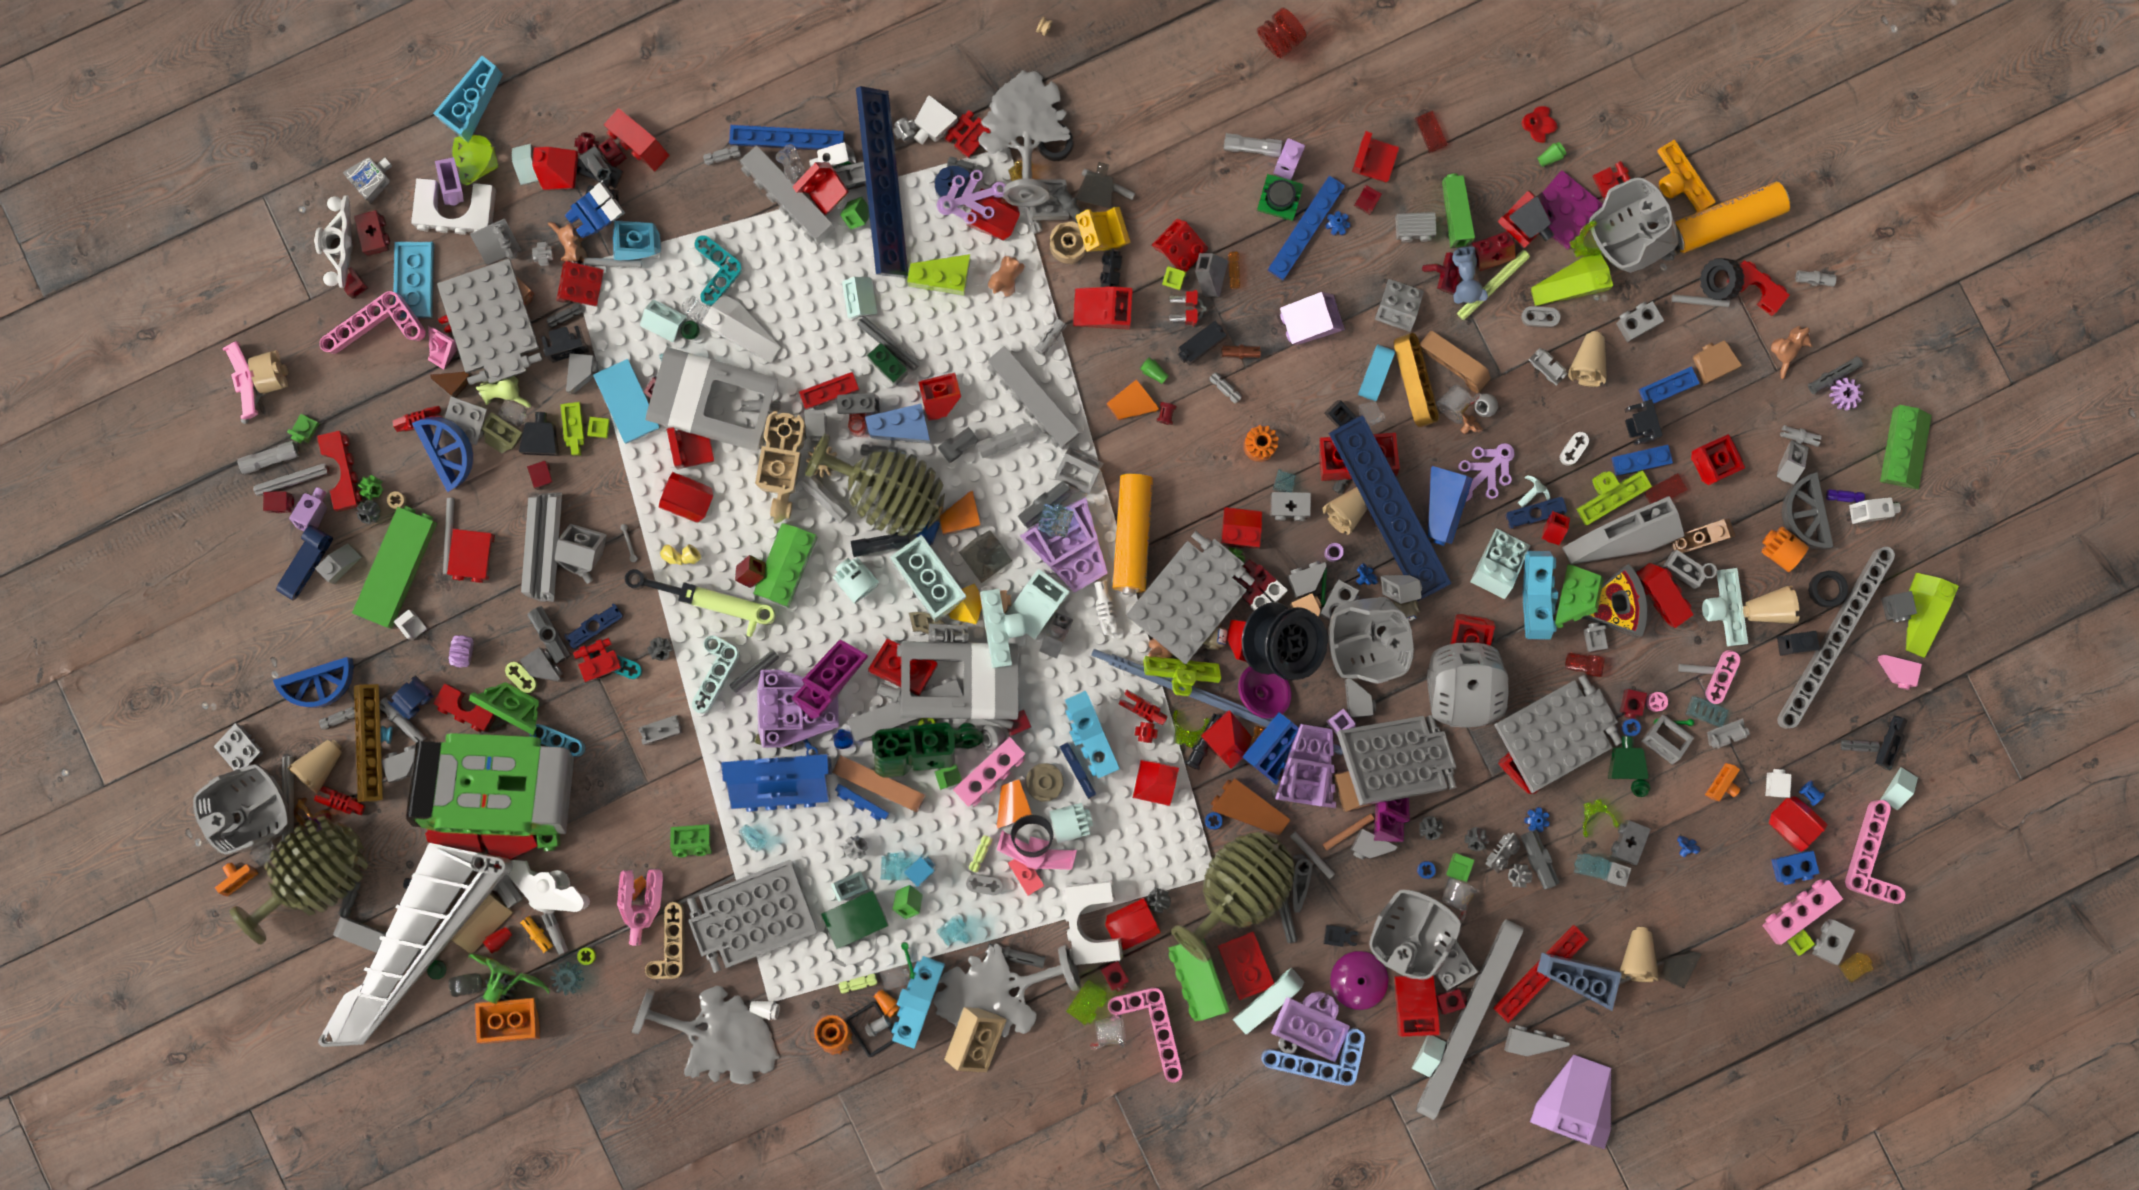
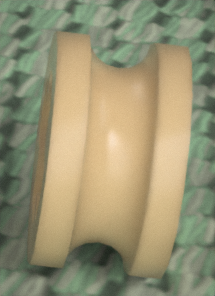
[1036,17,1052,36]
[387,492,406,509]

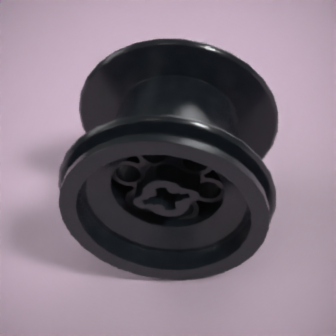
[1242,602,1328,680]

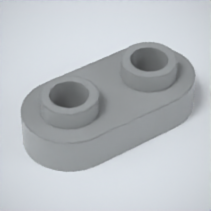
[1521,306,1560,328]

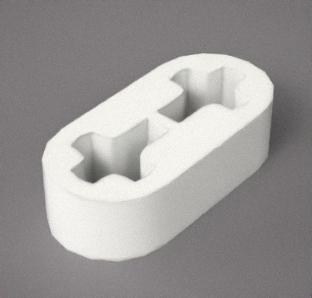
[1560,432,1589,466]

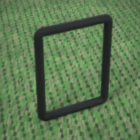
[846,1001,895,1057]

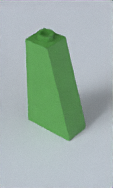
[1442,174,1475,248]

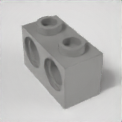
[834,162,866,189]
[1616,301,1664,343]
[1319,580,1360,621]

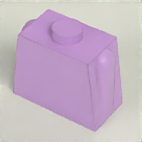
[435,158,464,206]

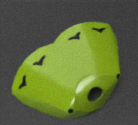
[452,135,498,185]

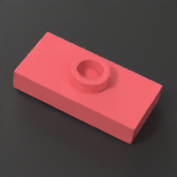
[1008,859,1044,896]

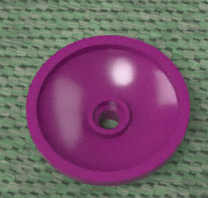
[1238,666,1291,719]
[1330,951,1388,1010]

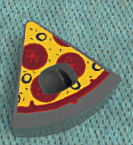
[1582,564,1647,638]

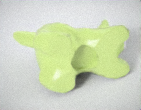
[476,376,531,408]

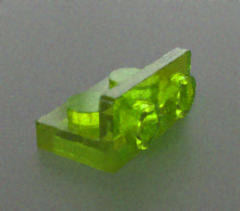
[1066,979,1108,1025]

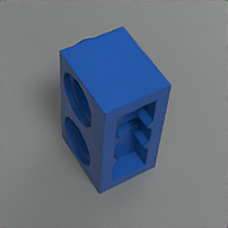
[1771,851,1820,885]

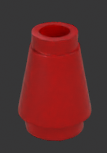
[483,926,513,954]

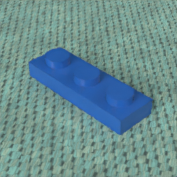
[1638,366,1700,404]
[1611,445,1673,476]
[835,784,890,821]

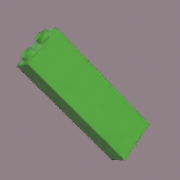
[352,506,437,629]

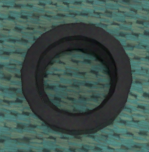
[1038,123,1073,161]
[1808,570,1848,608]

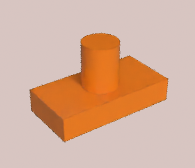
[1705,763,1740,801]
[215,862,259,897]

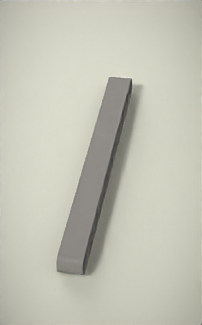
[1777,547,1895,729]
[1416,919,1524,1120]

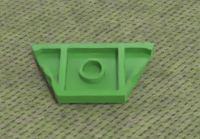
[1555,564,1604,628]
[469,682,539,735]

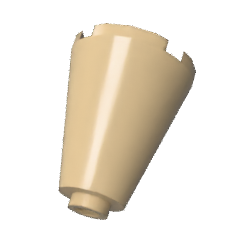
[1568,331,1607,387]
[1323,487,1368,535]
[1743,585,1799,624]
[287,740,342,794]
[1619,927,1659,982]

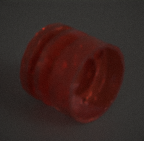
[1257,7,1307,59]

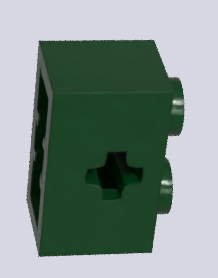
[867,343,908,387]

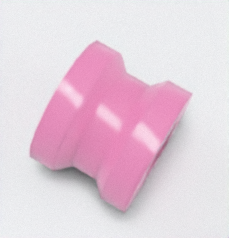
[1646,692,1668,712]

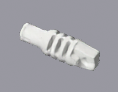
[1094,581,1117,635]

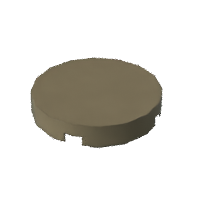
[1025,763,1064,802]

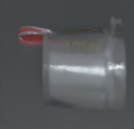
[1436,384,1481,424]
[1441,877,1480,921]
[1090,1014,1127,1050]

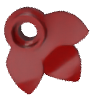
[1522,106,1558,143]

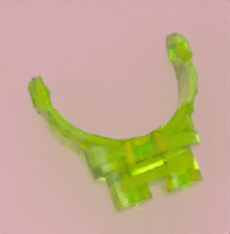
[1569,220,1602,258]
[1173,710,1209,748]
[1582,799,1618,838]

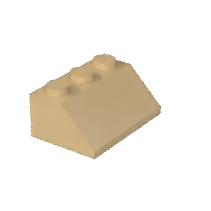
[451,891,513,953]
[944,1007,1007,1072]

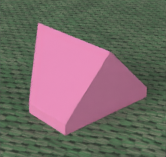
[428,326,458,369]

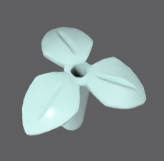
[1518,476,1550,507]

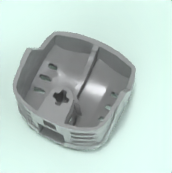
[1590,178,1679,273]
[1328,597,1414,684]
[1427,643,1509,727]
[193,765,289,854]
[1370,890,1461,979]

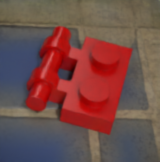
[944,110,991,159]
[1592,161,1631,200]
[573,638,622,683]

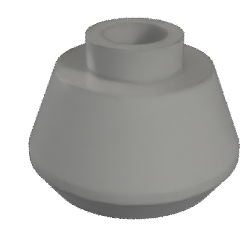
[981,725,1006,751]

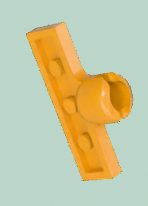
[1657,140,1716,212]

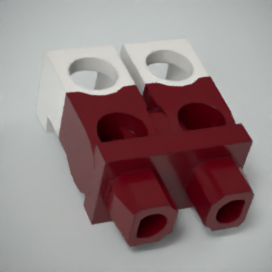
[1232,559,1288,611]

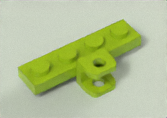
[1576,470,1652,525]
[1143,656,1221,696]

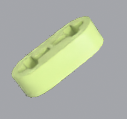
[505,662,537,693]

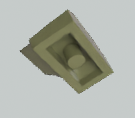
[482,412,523,454]

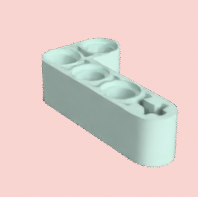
[692,635,740,714]
[1233,967,1304,1035]

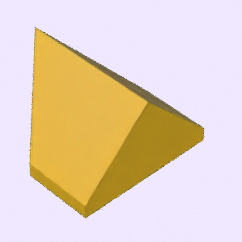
[948,583,982,624]

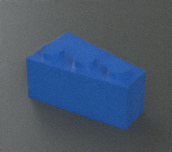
[1243,712,1299,785]

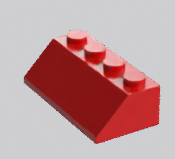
[1319,433,1400,481]

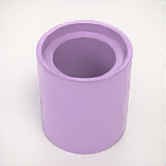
[1324,543,1343,562]

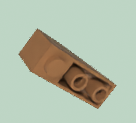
[1672,518,1735,553]

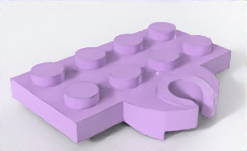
[1271,991,1350,1062]

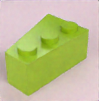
[907,254,971,296]

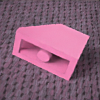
[1878,655,1922,690]

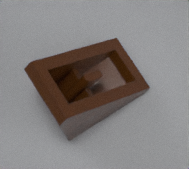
[430,372,473,398]

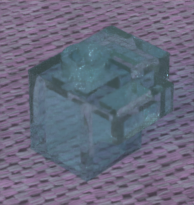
[880,852,913,881]
[936,916,973,946]

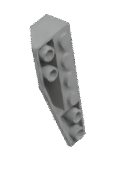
[1562,496,1684,565]

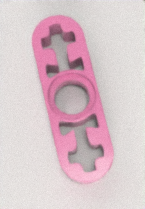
[1705,650,1740,704]

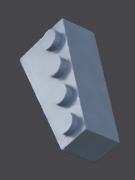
[1537,952,1622,1011]

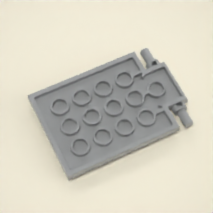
[437,259,543,385]
[1126,531,1255,664]
[1494,675,1622,793]
[1337,715,1457,806]
[687,860,818,973]

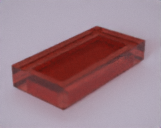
[1415,111,1448,153]
[1644,473,1687,504]

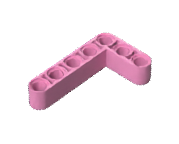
[320,291,425,354]
[1845,800,1905,904]
[1108,987,1182,1082]

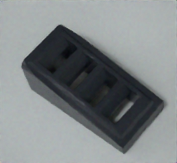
[1324,400,1356,427]

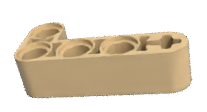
[645,902,685,979]

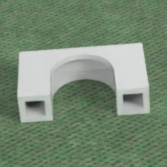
[411,178,496,235]
[1062,880,1123,965]

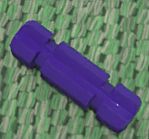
[1826,489,1865,503]

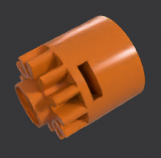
[1243,425,1279,462]
[1761,526,1809,572]
[814,1015,853,1055]

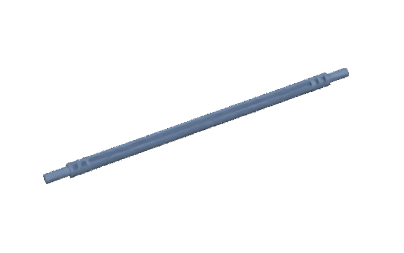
[1091,649,1343,755]

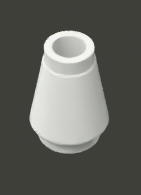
[750,1001,780,1021]

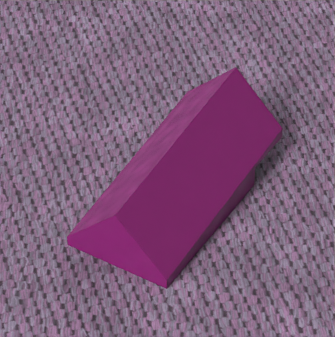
[792,639,868,719]
[1374,797,1410,842]

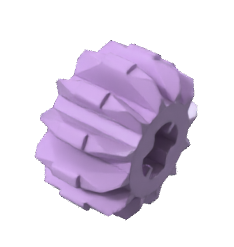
[1829,378,1863,411]
[449,635,473,668]

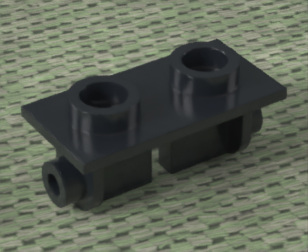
[1100,249,1122,287]

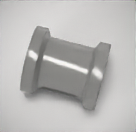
[1278,1038,1297,1054]

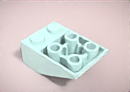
[1470,528,1530,599]
[1006,569,1069,639]

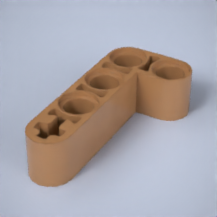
[1420,331,1491,394]

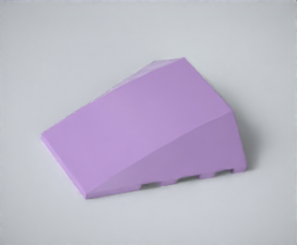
[1020,497,1107,593]
[1275,724,1336,808]

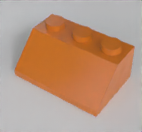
[475,998,540,1044]

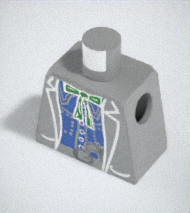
[343,157,392,204]

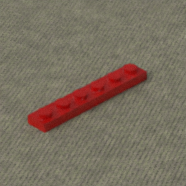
[1493,925,1589,1023]

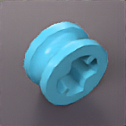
[380,726,393,744]

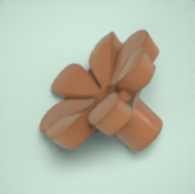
[1460,413,1483,434]

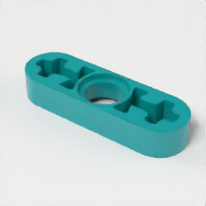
[590,650,642,680]

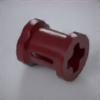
[1156,402,1177,425]

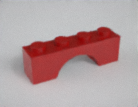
[317,430,362,512]

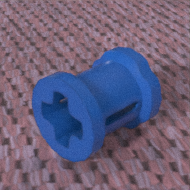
[1799,780,1825,806]

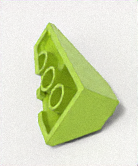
[1531,253,1613,306]
[1906,573,1959,658]

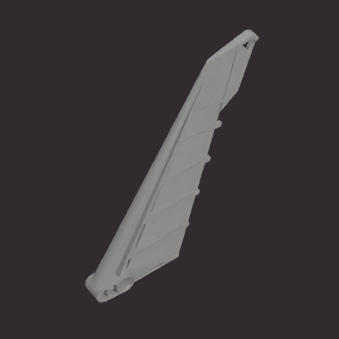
[318,843,513,1047]

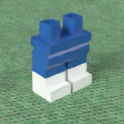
[565,182,625,238]

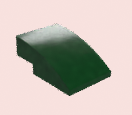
[821,890,890,949]

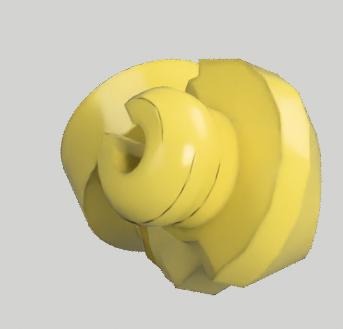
[660,544,701,566]

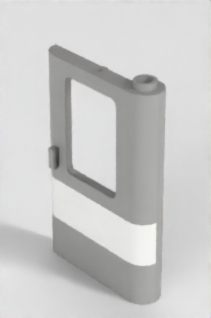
[646,347,778,452]
[897,641,1018,719]

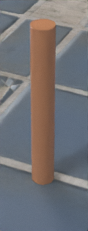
[1322,813,1375,851]

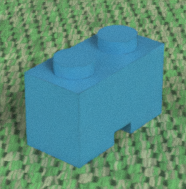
[904,856,936,887]

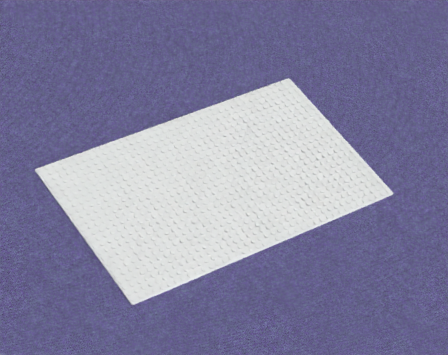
[581,147,1212,1001]

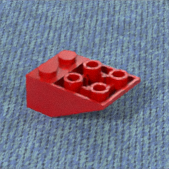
[1073,287,1133,330]
[1394,976,1440,1037]

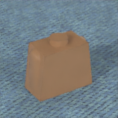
[1693,340,1742,385]
[1333,771,1372,812]

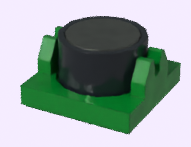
[1257,174,1304,221]

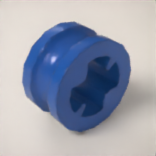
[1622,719,1641,736]
[1205,812,1222,830]
[1417,861,1436,879]

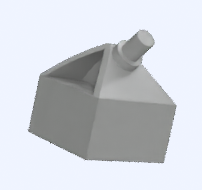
[554,524,607,584]

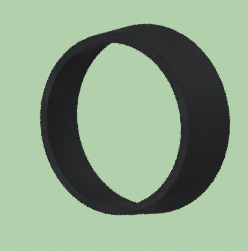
[1011,815,1054,858]

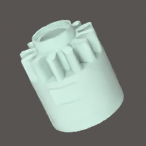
[833,557,879,604]
[1049,803,1093,843]

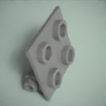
[470,218,521,265]
[442,396,487,445]
[928,624,968,662]
[214,723,263,771]
[1485,833,1520,873]
[1435,942,1478,991]

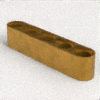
[1394,332,1439,427]

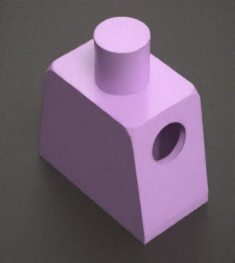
[1273,138,1305,180]
[289,487,327,531]

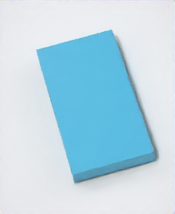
[393,242,434,318]
[593,359,660,444]

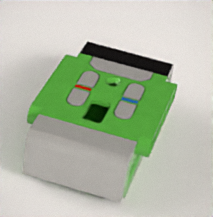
[406,733,574,836]

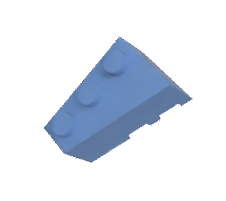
[865,404,931,444]

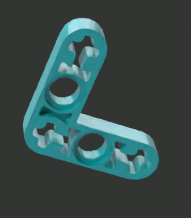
[694,235,742,307]

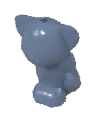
[1452,247,1488,304]

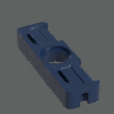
[1505,497,1567,529]
[565,603,623,649]
[1059,742,1097,799]

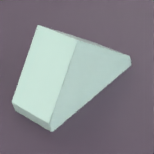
[512,144,539,185]
[1880,767,1918,810]
[831,871,868,902]
[1412,1035,1446,1077]

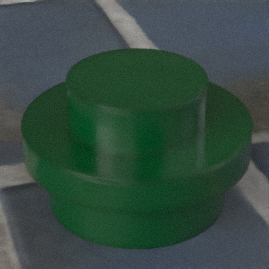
[681,321,700,340]
[1631,779,1651,797]
[426,960,447,980]

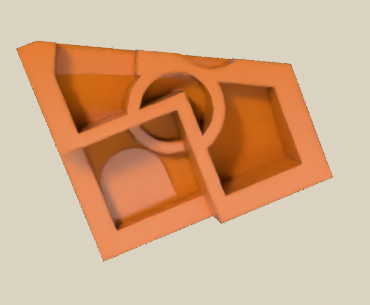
[939,491,981,535]

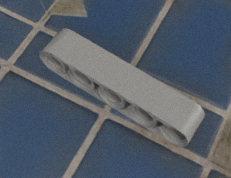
[333,916,423,966]

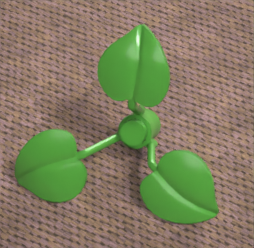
[468,953,550,1004]

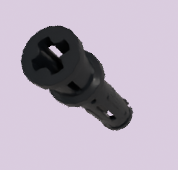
[1184,713,1221,771]

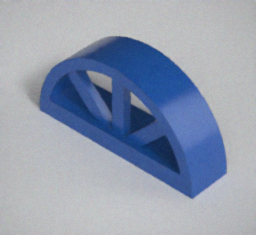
[412,417,473,492]
[273,657,354,708]

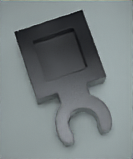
[1323,925,1359,947]

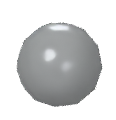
[1474,394,1498,417]

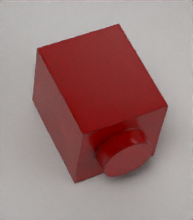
[1541,511,1570,546]

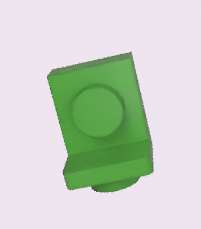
[287,414,319,444]

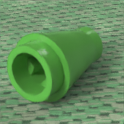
[1537,142,1567,167]
[1140,357,1169,384]

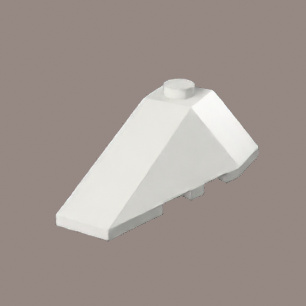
[702,294,781,363]

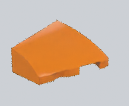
[1107,380,1159,420]
[997,779,1032,828]

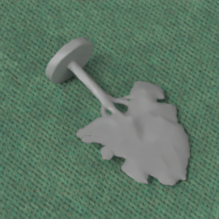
[979,70,1071,207]
[933,944,1081,1037]
[631,986,780,1085]

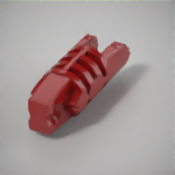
[392,406,442,432]
[1118,689,1168,725]
[314,786,365,816]

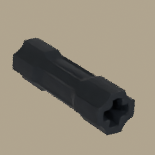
[851,532,910,557]

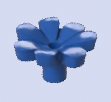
[1325,211,1351,235]
[1356,563,1378,585]
[1524,807,1550,833]
[1677,836,1701,857]

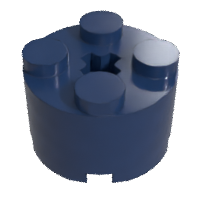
[935,166,973,208]
[388,675,434,719]

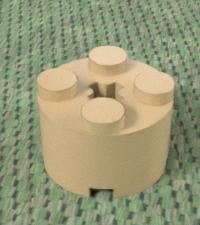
[1050,222,1086,264]
[248,350,288,394]

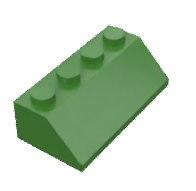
[1880,405,1932,490]
[753,523,818,608]
[1168,939,1229,1021]

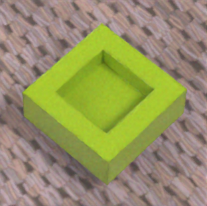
[1162,266,1186,290]
[587,417,610,439]
[1787,929,1815,956]

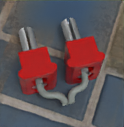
[1169,290,1206,327]

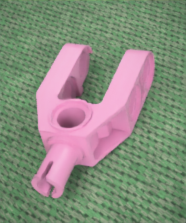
[617,869,663,946]

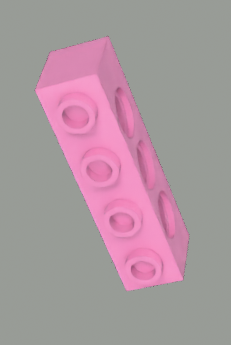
[953,737,1026,807]
[1762,879,1843,945]

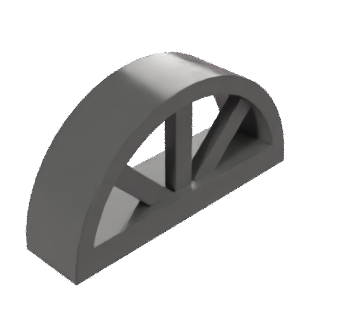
[1782,472,1833,550]

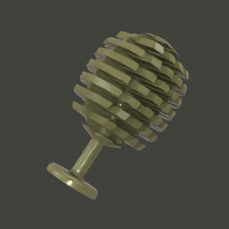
[805,433,945,536]
[229,816,368,945]
[1171,832,1294,962]

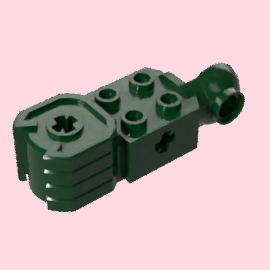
[872,722,984,778]

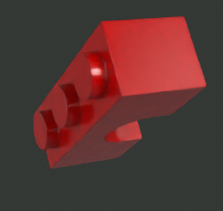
[1726,260,1790,316]
[433,683,497,733]

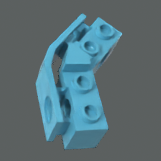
[1523,551,1558,639]
[1064,691,1119,779]
[891,956,945,1049]

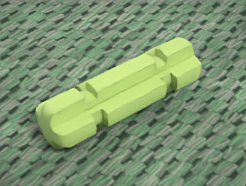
[969,835,992,872]
[839,974,877,994]

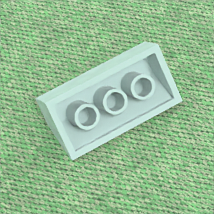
[890,535,966,623]

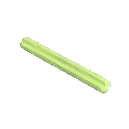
[1457,250,1530,320]

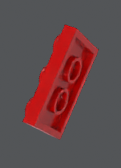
[868,638,938,696]
[1217,931,1274,1001]

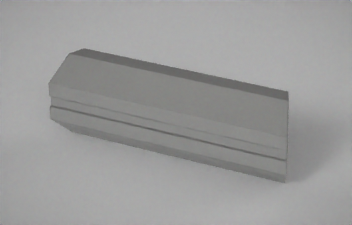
[521,492,562,602]

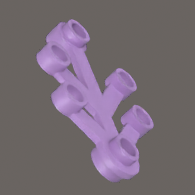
[937,170,1006,224]
[1458,443,1514,501]

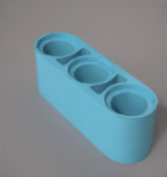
[1358,344,1395,402]
[529,724,585,757]

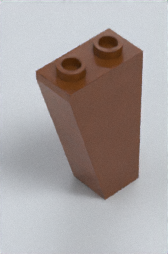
[1210,778,1290,835]

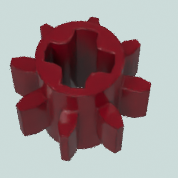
[574,132,599,155]

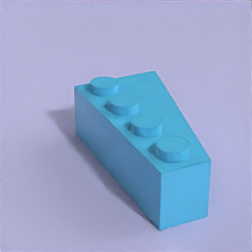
[433,56,503,143]

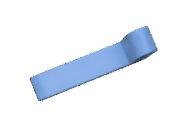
[1261,1028,1365,1086]

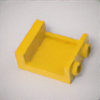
[1076,207,1131,252]

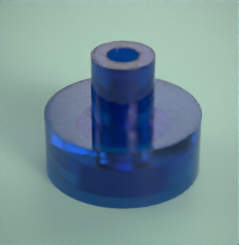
[833,729,853,749]

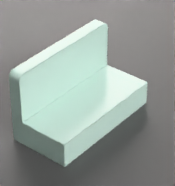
[842,277,877,319]
[640,299,687,342]

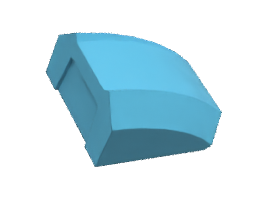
[613,221,661,260]

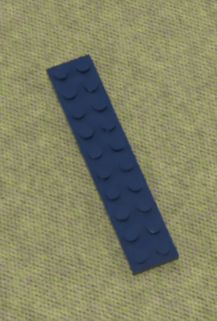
[856,86,909,278]
[1328,415,1452,602]

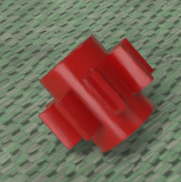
[1134,722,1158,743]

